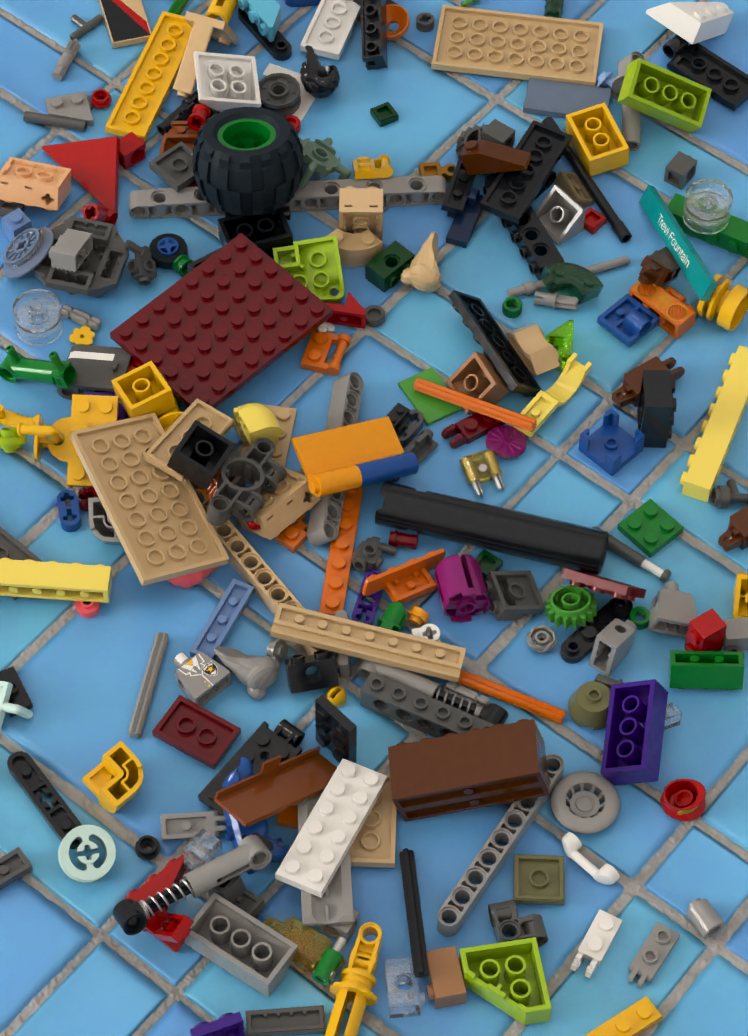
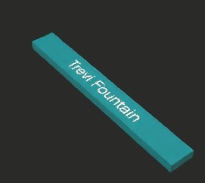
[639,185,717,302]

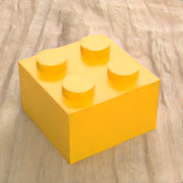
[111,361,176,418]

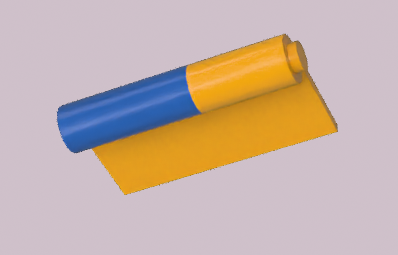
[291,416,419,497]

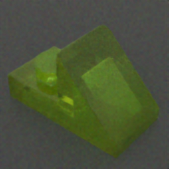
[546,320,574,369]

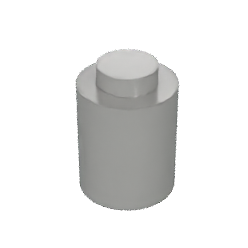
[686,898,725,939]

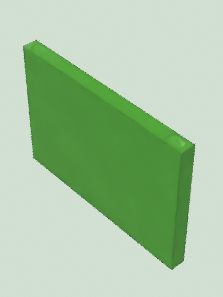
[398,367,462,426]

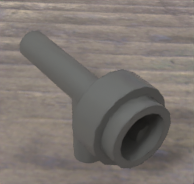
[711,479,748,509]

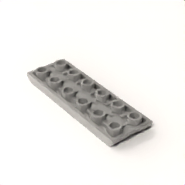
[297,794,354,926]

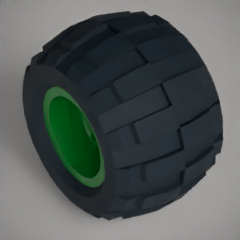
[192,107,303,216]

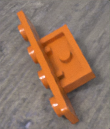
[362,548,446,604]

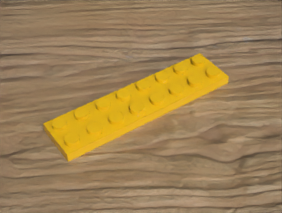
[105,11,192,142]

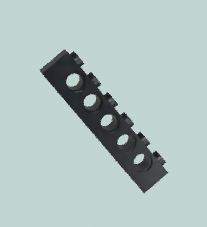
[483,172,564,281]

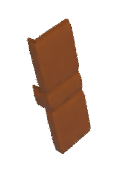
[214,746,337,827]

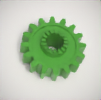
[545,585,597,629]

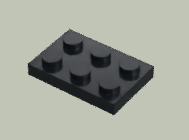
[315,694,357,763]

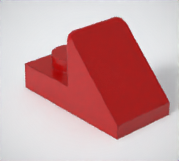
[324,292,366,329]

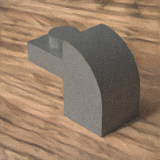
[209,875,266,918]

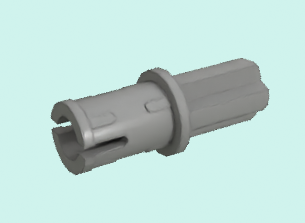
[534,290,578,310]

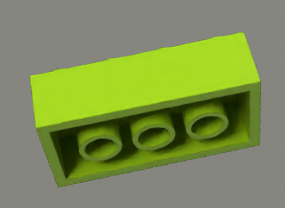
[617,58,712,133]

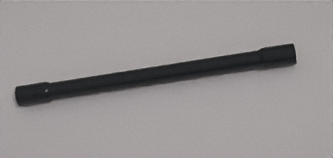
[542,117,632,243]

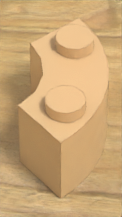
[325,228,383,267]
[506,324,560,376]

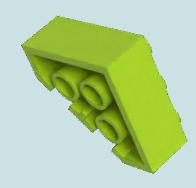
[459,937,552,1025]

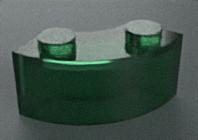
[540,262,604,305]

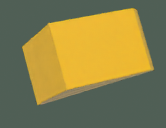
[732,573,748,618]

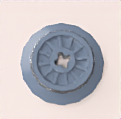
[3,227,55,279]

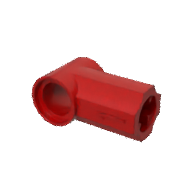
[81,203,118,225]

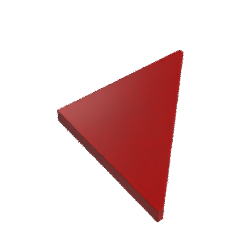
[42,136,120,213]

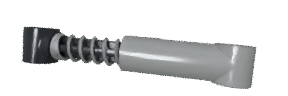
[357,659,508,725]
[113,835,272,935]

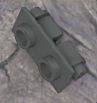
[403,429,439,464]

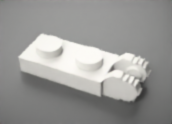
[570,909,623,979]

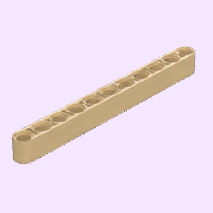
[190,481,331,656]

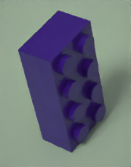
[600,679,668,786]

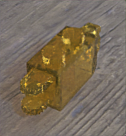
[263,916,345,978]

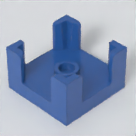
[578,408,645,476]

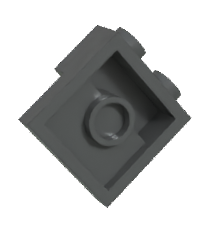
[484,570,545,621]

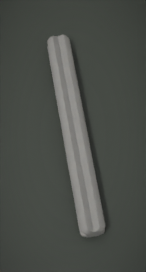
[128,632,169,739]

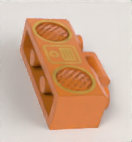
[629,281,696,339]

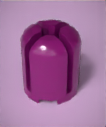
[434,554,490,623]

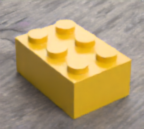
[566,102,629,176]

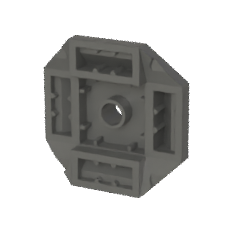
[32,216,129,298]

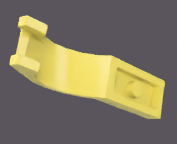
[513,352,592,438]

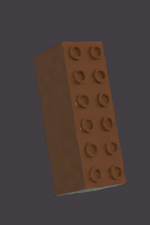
[388,719,550,822]

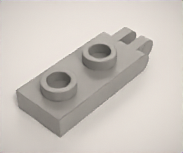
[160,811,227,841]
[627,922,680,988]

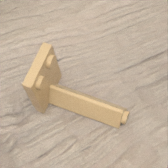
[173,11,239,99]

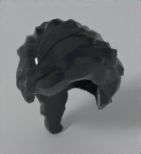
[300,45,340,98]

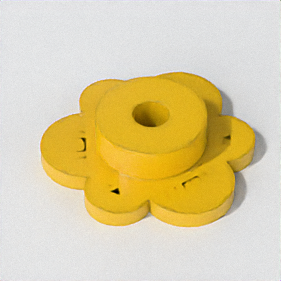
[69,326,95,345]

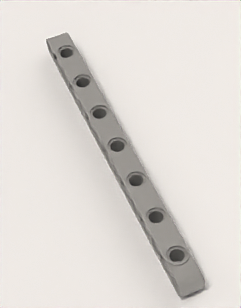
[129,175,447,219]

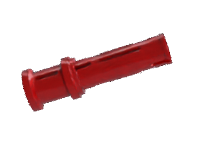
[187,102,211,131]

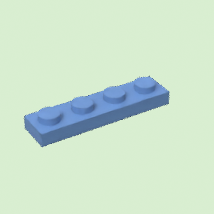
[190,578,255,660]

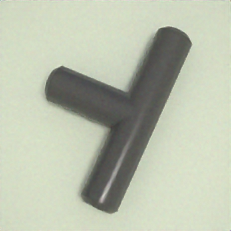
[70,14,104,41]

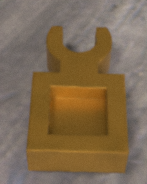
[418,162,455,181]

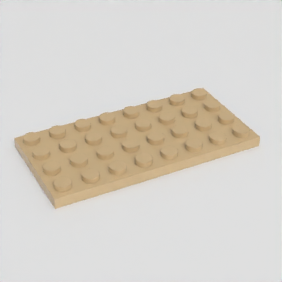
[431,5,604,87]
[69,412,230,586]

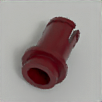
[388,530,419,550]

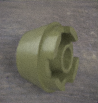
[568,681,611,730]

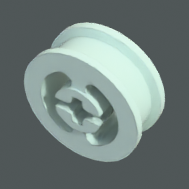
[58,825,116,883]

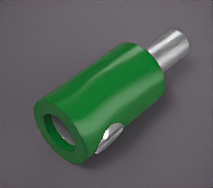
[312,936,347,986]

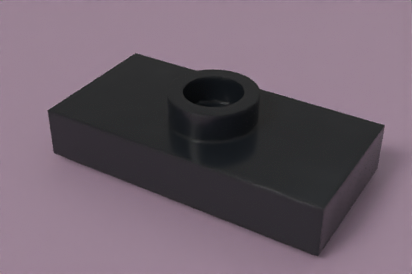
[0,667,33,717]

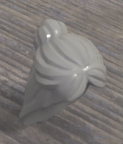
[214,646,280,700]

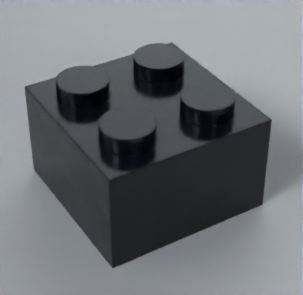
[167,420,235,491]

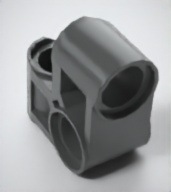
[488,900,548,947]

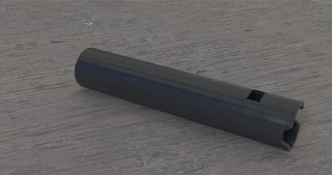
[375,481,609,575]

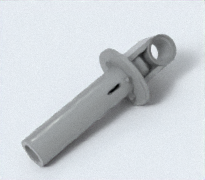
[612,51,645,151]

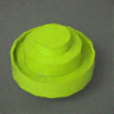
[0,427,27,453]

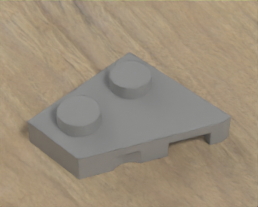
[45,91,94,126]

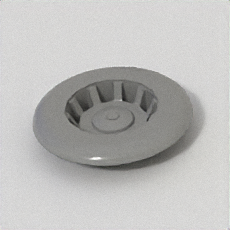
[550,772,620,834]

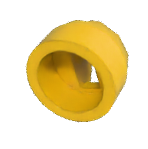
[327,686,347,707]

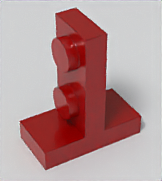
[144,908,194,953]

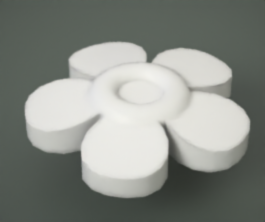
[316,322,335,332]

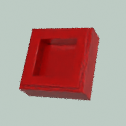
[584,207,607,235]

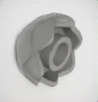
[527,625,557,653]

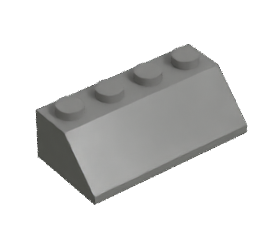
[185,892,298,998]

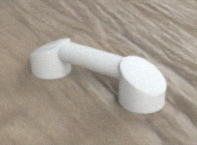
[562,832,620,885]

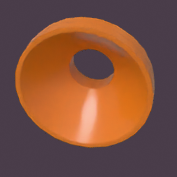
[386,4,410,40]

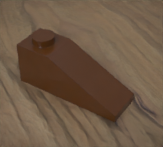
[460,140,532,175]

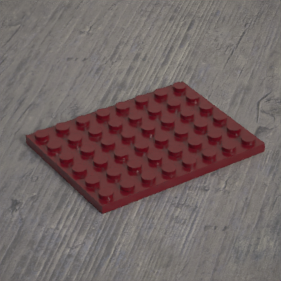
[110,233,333,408]

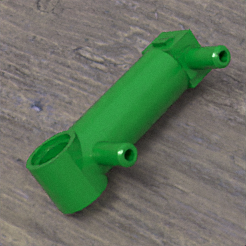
[0,345,78,389]

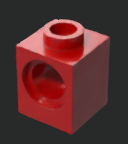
[119,132,146,170]

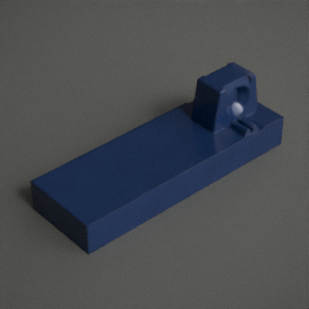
[446,188,484,248]

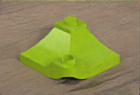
[272,235,345,303]

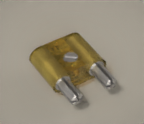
[459,449,506,497]

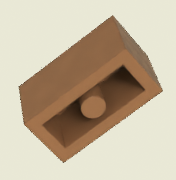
[426,946,467,1009]

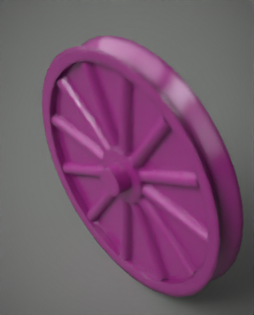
[486,425,527,458]

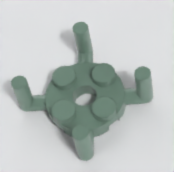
[298,138,351,188]

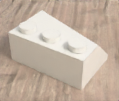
[646,2,735,45]

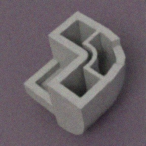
[88,497,122,545]

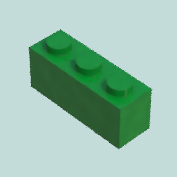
[669,650,744,690]

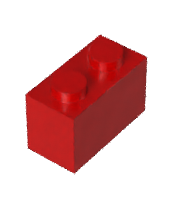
[684,608,727,651]

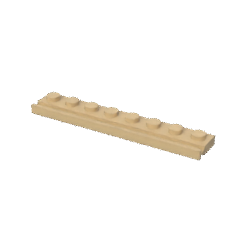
[270,602,466,683]

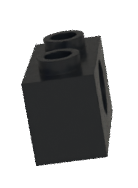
[285,650,339,694]

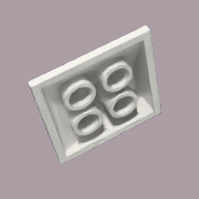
[193,51,261,112]

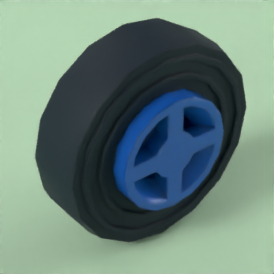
[149,233,188,269]

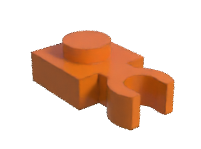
[275,513,309,554]

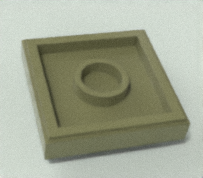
[513,854,565,905]

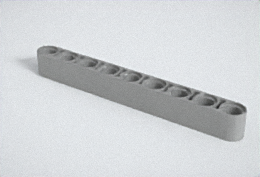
[307,372,363,547]
[437,754,564,937]

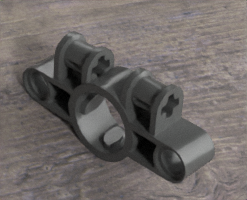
[206,438,287,526]

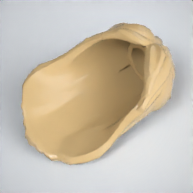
[400,231,442,292]

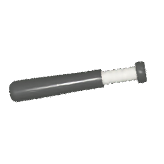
[592,526,672,583]

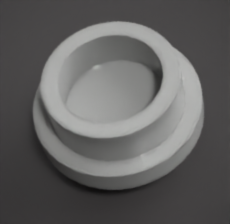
[267,639,288,663]

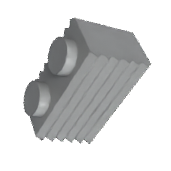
[49,228,93,272]

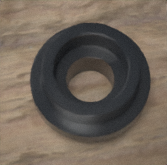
[135,835,160,860]

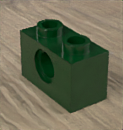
[365,241,415,292]

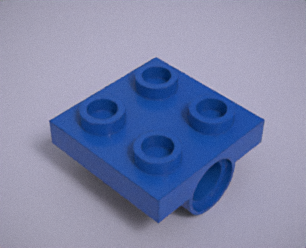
[597,293,660,348]

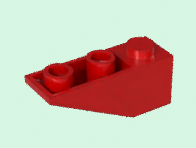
[124,854,186,932]

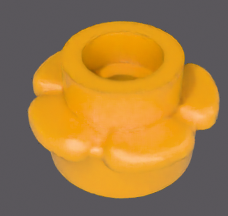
[407,606,430,627]

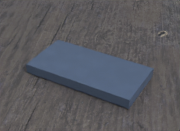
[523,78,611,119]

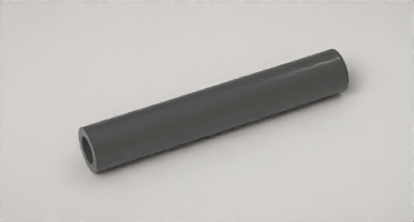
[23,111,87,132]

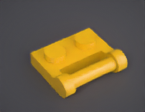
[352,154,393,179]

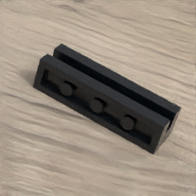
[361,0,388,70]

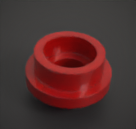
[91,89,112,109]

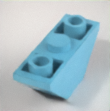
[238,0,281,42]

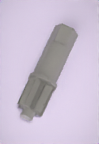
[51,39,81,81]

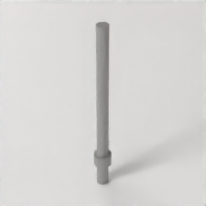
[506,256,630,297]

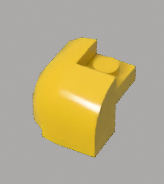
[82,741,144,814]

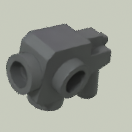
[124,240,157,285]
[351,536,397,572]

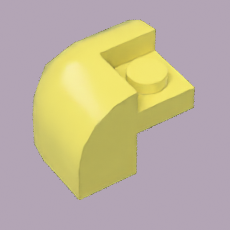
[233,403,285,452]

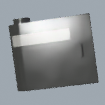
[57,344,132,400]

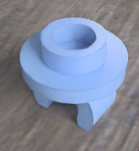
[596,71,614,92]

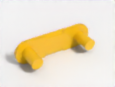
[0,404,46,427]

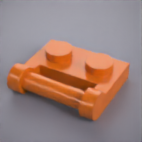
[301,330,351,376]

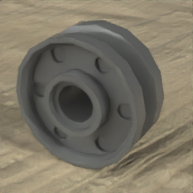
[259,73,301,116]

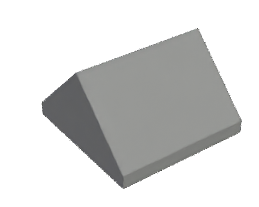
[535,184,586,245]

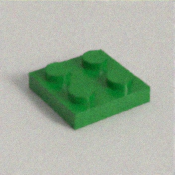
[617,499,684,558]

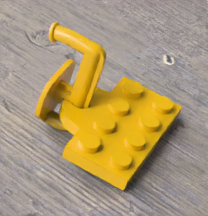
[17,394,119,487]

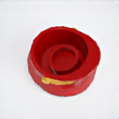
[660,778,706,821]

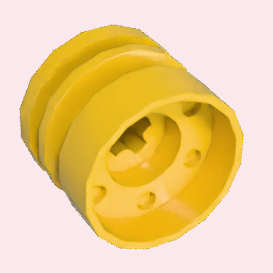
[696,274,748,331]

